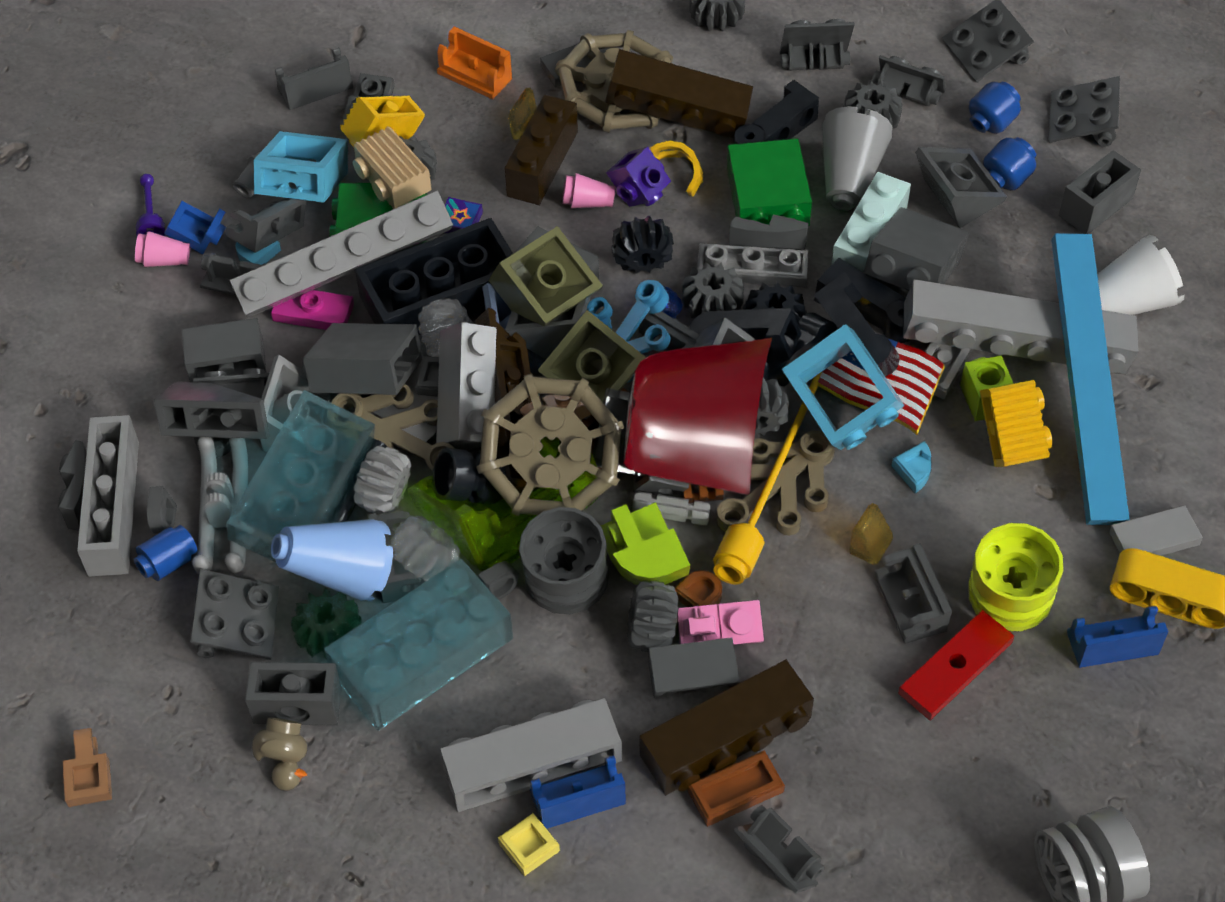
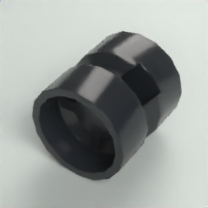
[432,448,506,505]

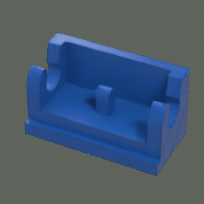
[1067,606,1168,668]
[530,755,626,829]

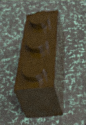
[504,94,578,206]

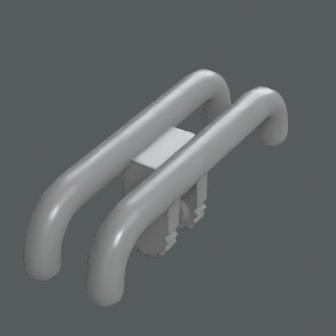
[192,437,248,574]

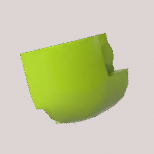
[600,502,690,585]

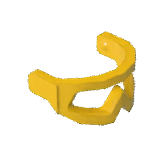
[649,140,704,197]

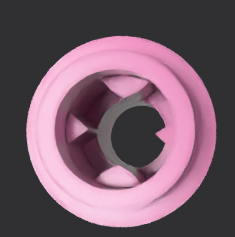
[562,173,615,208]
[135,231,190,267]

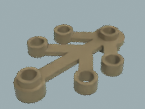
[329,384,455,473]
[717,430,835,536]

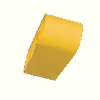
[1110,548,1225,629]

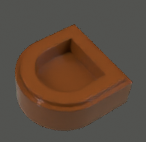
[675,570,722,607]

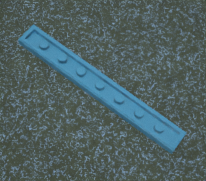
[1051,233,1130,525]

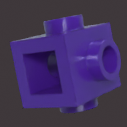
[606,146,671,207]

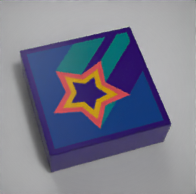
[445,197,483,234]

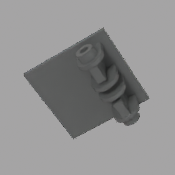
[942,0,1034,82]
[780,19,855,71]
[1048,76,1120,147]
[190,569,279,660]

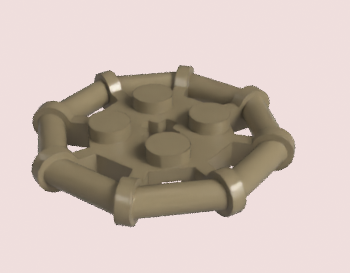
[555,30,673,133]
[476,373,625,517]

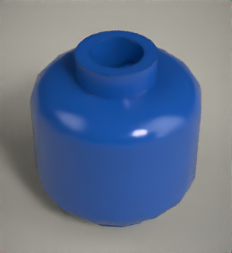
[968,81,1021,134]
[983,137,1036,191]

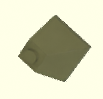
[488,226,603,326]
[538,310,646,402]

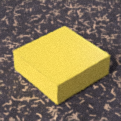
[498,813,560,876]

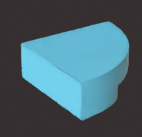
[892,441,932,493]

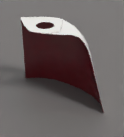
[624,338,772,495]

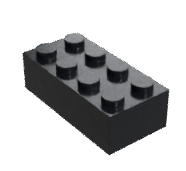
[355,218,513,335]

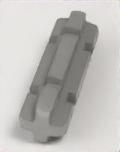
[633,491,711,525]

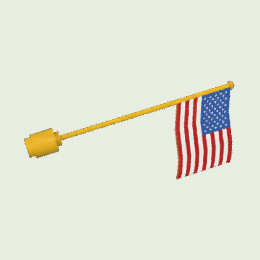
[713,339,944,585]

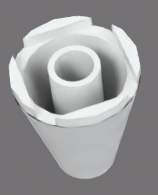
[1097,235,1184,315]

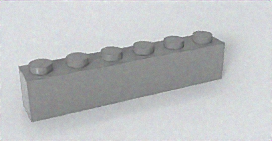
[230,190,453,318]
[903,279,1139,374]

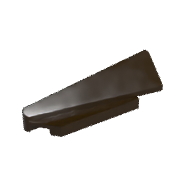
[474,308,541,499]

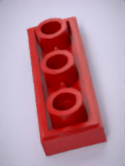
[898,610,1014,721]

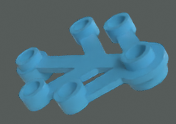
[587,280,671,383]

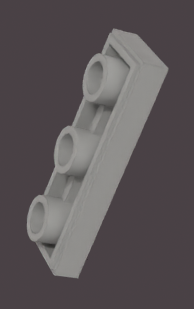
[697,243,808,287]

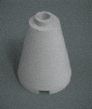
[822,106,892,211]

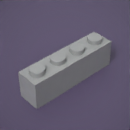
[77,415,139,577]
[440,698,622,812]

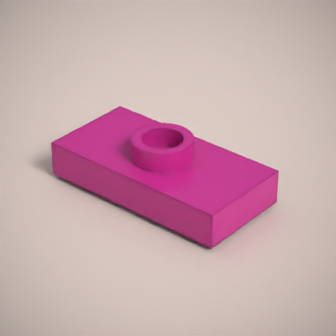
[271,290,354,330]

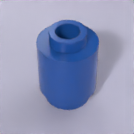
[134,525,198,581]

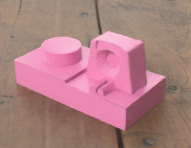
[677,600,764,645]

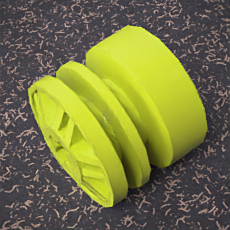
[968,523,1063,631]

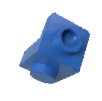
[164,201,226,254]

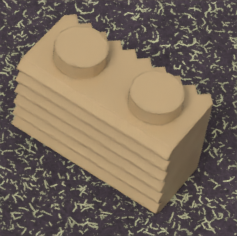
[353,126,432,209]

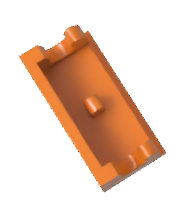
[437,26,512,99]

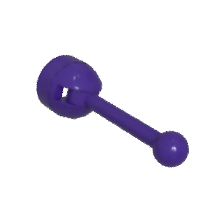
[136,174,165,236]

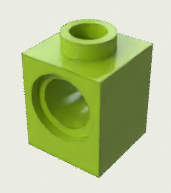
[960,355,1013,421]

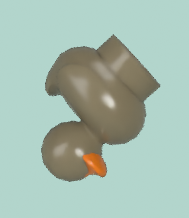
[252,717,308,791]

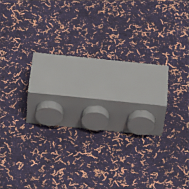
[437,322,496,450]

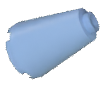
[271,519,393,601]

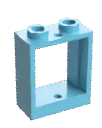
[254,131,348,202]
[782,324,905,450]

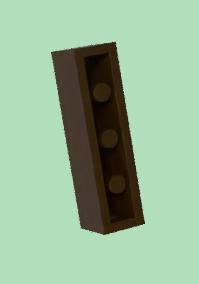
[605,49,753,138]
[639,659,814,796]

